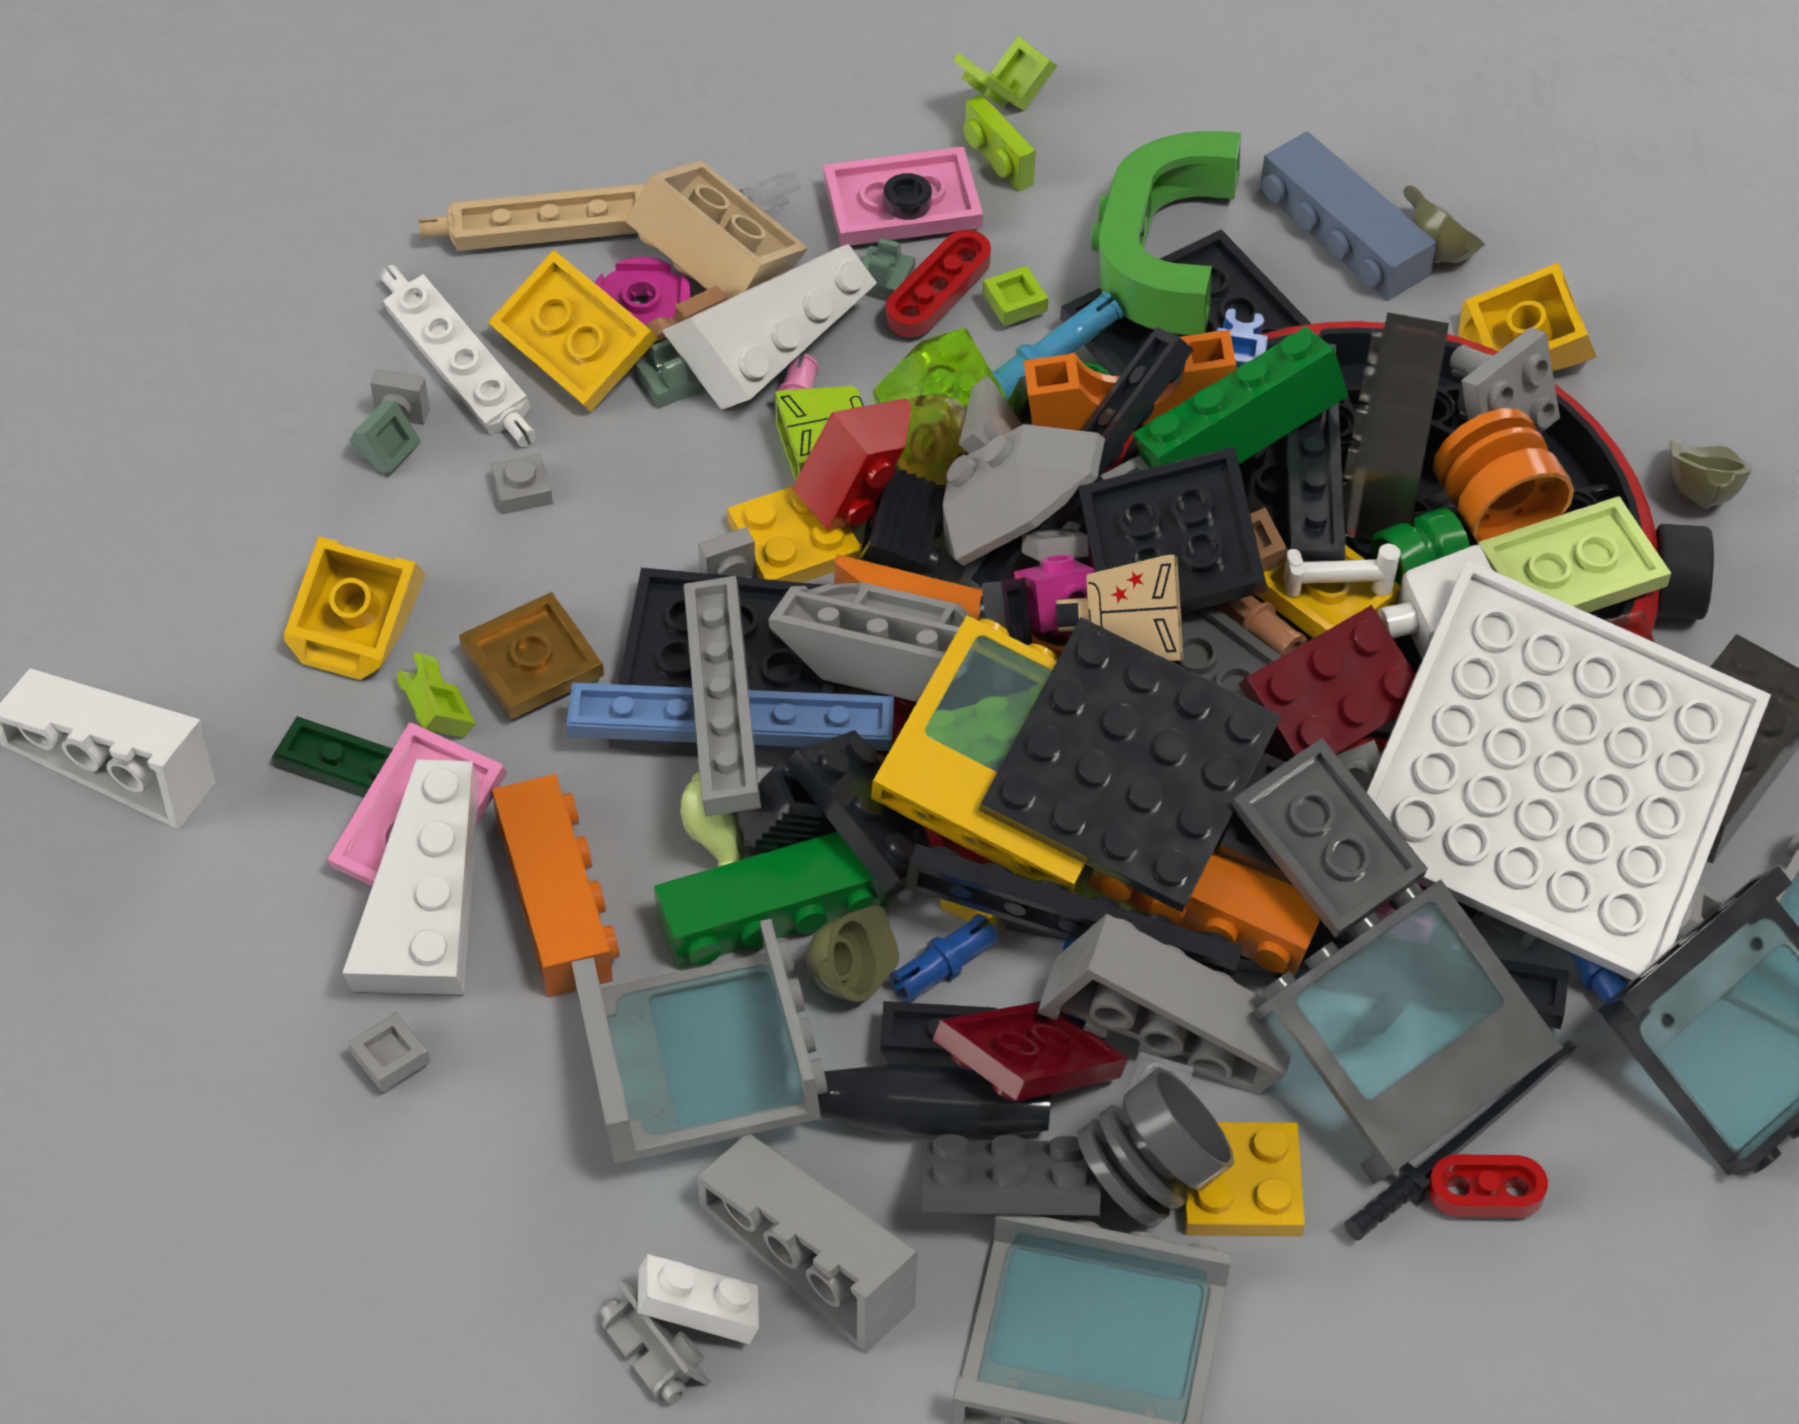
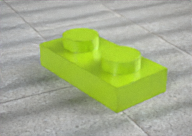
[963,94,1036,192]

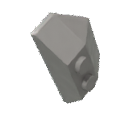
[943,424,1105,566]
[768,582,979,702]

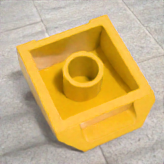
[1458,262,1597,371]
[284,536,426,680]

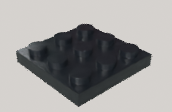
[1078,447,1269,613]

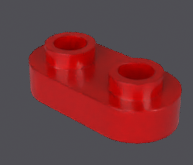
[1428,1154,1548,1218]

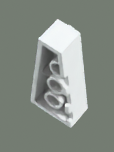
[662,244,877,410]
[0,668,216,830]
[342,759,479,995]

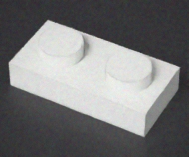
[637,1254,759,1345]

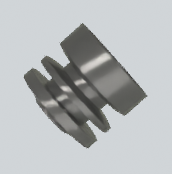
[1078,1068,1235,1228]

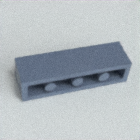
[1260,131,1437,301]

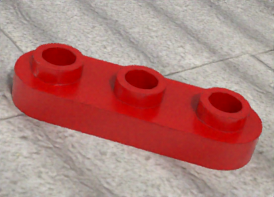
[885,230,991,337]

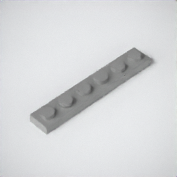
[684,576,761,816]

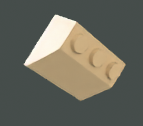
[625,160,808,300]

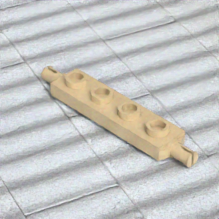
[418,184,644,251]

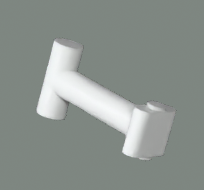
[1283,544,1401,597]

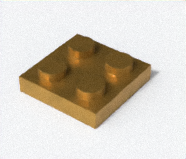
[459,592,604,720]

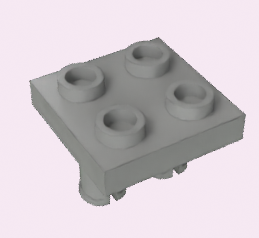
[1450,327,1560,433]

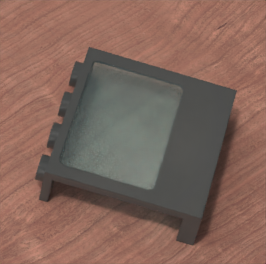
[1252,879,1563,1184]

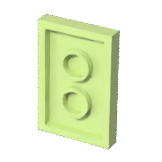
[1478,496,1671,613]

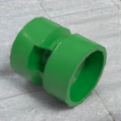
[1371,507,1470,586]

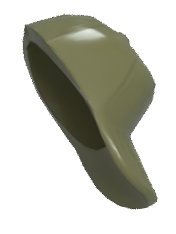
[1403,185,1485,263]
[1670,440,1752,509]
[807,905,899,1003]

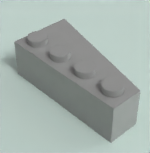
[1037,914,1295,1095]
[697,1134,917,1354]

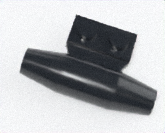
[818,1001,1051,1139]

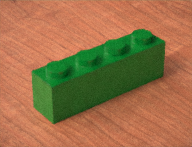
[1132,326,1349,468]
[654,831,887,969]

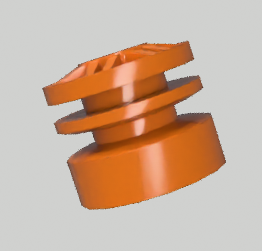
[1432,408,1574,544]

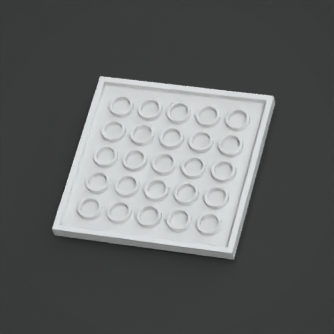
[1366,559,1771,980]

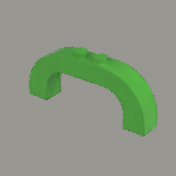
[1091,131,1241,335]

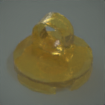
[895,393,969,488]

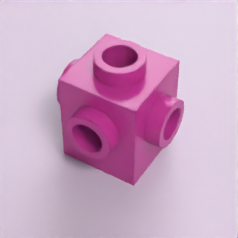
[1014,554,1095,636]

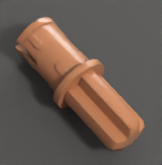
[1213,596,1307,656]

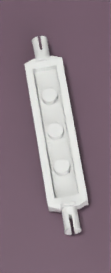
[380,265,537,447]

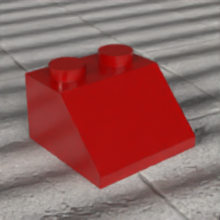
[792,398,912,530]

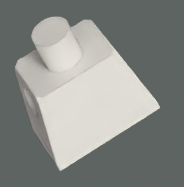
[1377,544,1492,659]

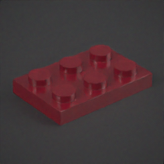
[1238,605,1416,761]
[933,1001,1128,1101]

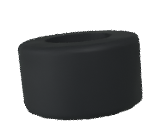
[1656,524,1714,620]

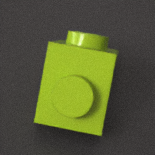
[953,36,1057,111]

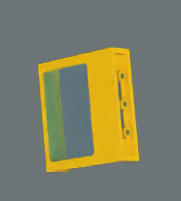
[871,615,1085,893]

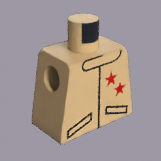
[1056,555,1184,662]

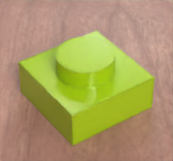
[982,265,1049,326]

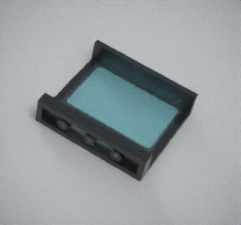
[1598,865,1799,1175]

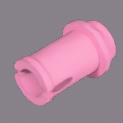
[776,354,819,391]

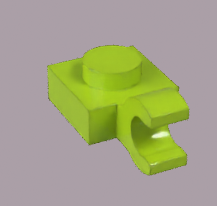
[397,652,476,738]

